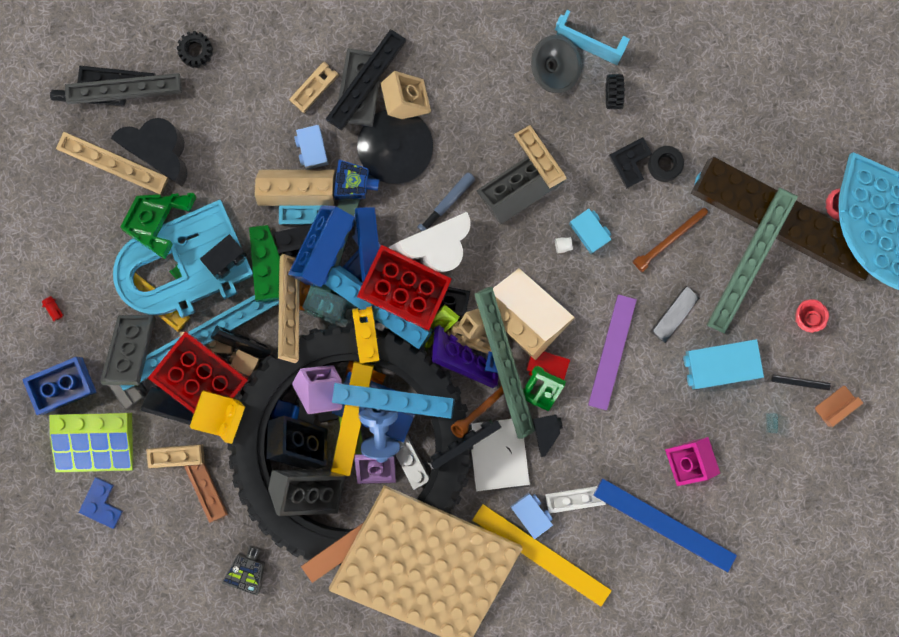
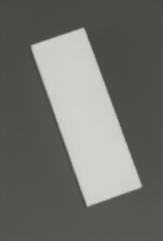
[545,486,606,514]

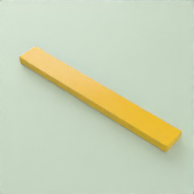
[472,504,612,607]

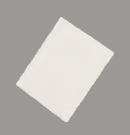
[471,419,530,491]

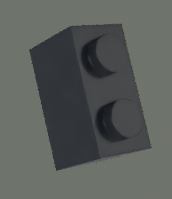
[200,234,247,280]

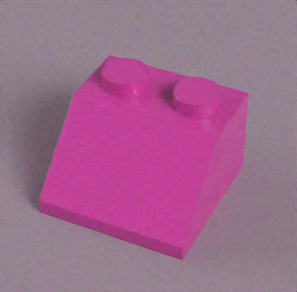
[665,437,720,486]

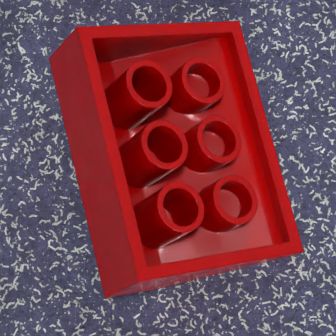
[357,245,452,331]
[148,331,248,413]

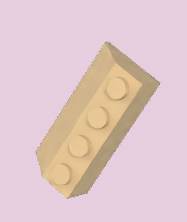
[255,170,335,206]

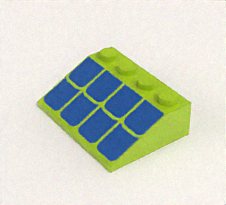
[49,413,133,472]

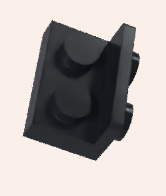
[274,224,312,256]

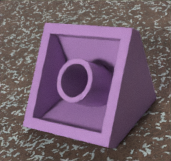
[355,454,396,484]

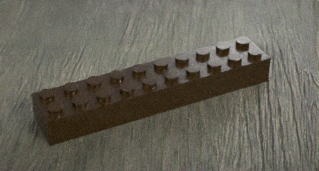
[690,157,869,282]

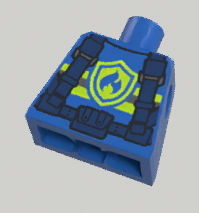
[334,160,379,200]

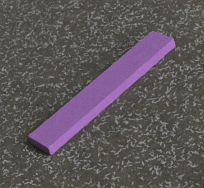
[588,295,637,410]

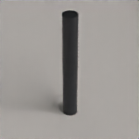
[772,374,831,390]

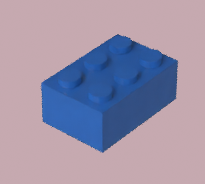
[22,357,97,415]

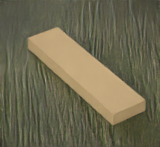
[514,125,566,188]

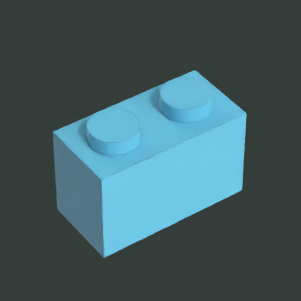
[569,209,611,254]

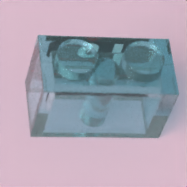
[303,286,348,324]

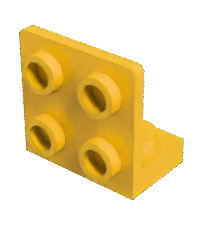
[190,391,245,444]

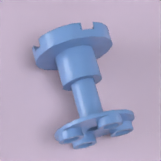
[358,407,400,463]

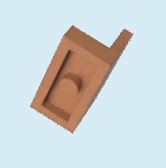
[815,386,863,427]

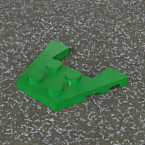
[120,193,197,259]

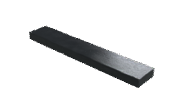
[326,29,406,131]

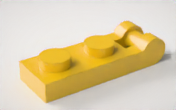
[352,306,380,364]

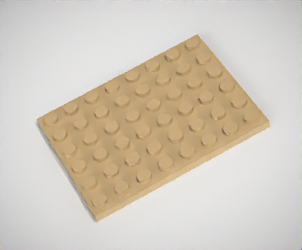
[329,485,523,637]

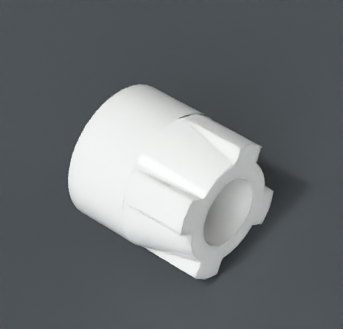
[555,237,573,254]

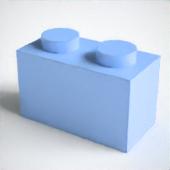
[294,125,329,170]
[511,493,553,539]

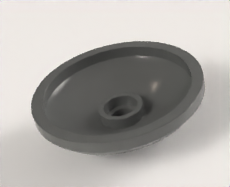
[531,35,581,93]

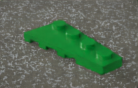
[249,225,280,302]

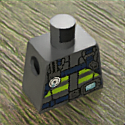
[222,546,265,596]

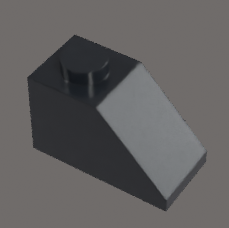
[533,414,563,457]

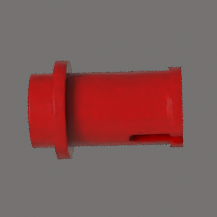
[42,296,64,322]

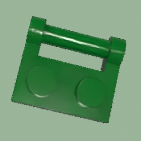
[523,366,566,411]

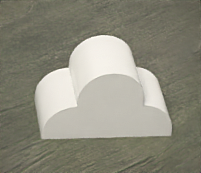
[389,212,470,274]

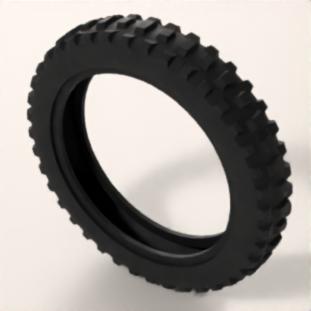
[228,323,473,566]

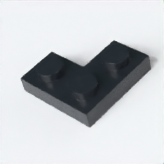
[609,137,652,189]

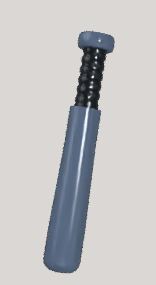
[417,173,475,232]

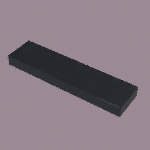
[77,65,156,83]

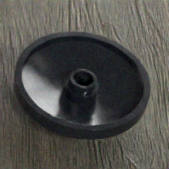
[357,110,433,185]

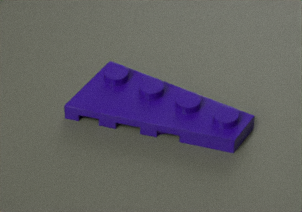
[432,325,498,388]

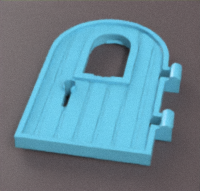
[113,200,253,318]

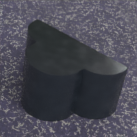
[111,118,187,187]

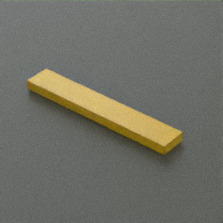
[331,361,374,476]

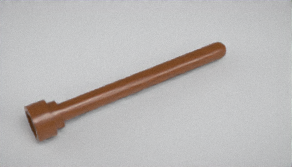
[633,208,708,272]
[451,386,504,438]

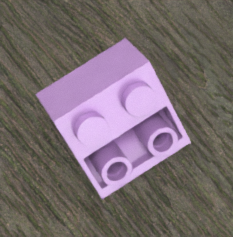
[292,365,342,414]

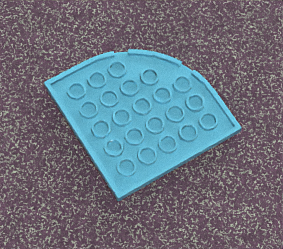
[838,152,899,290]

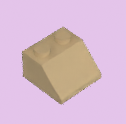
[381,71,431,119]

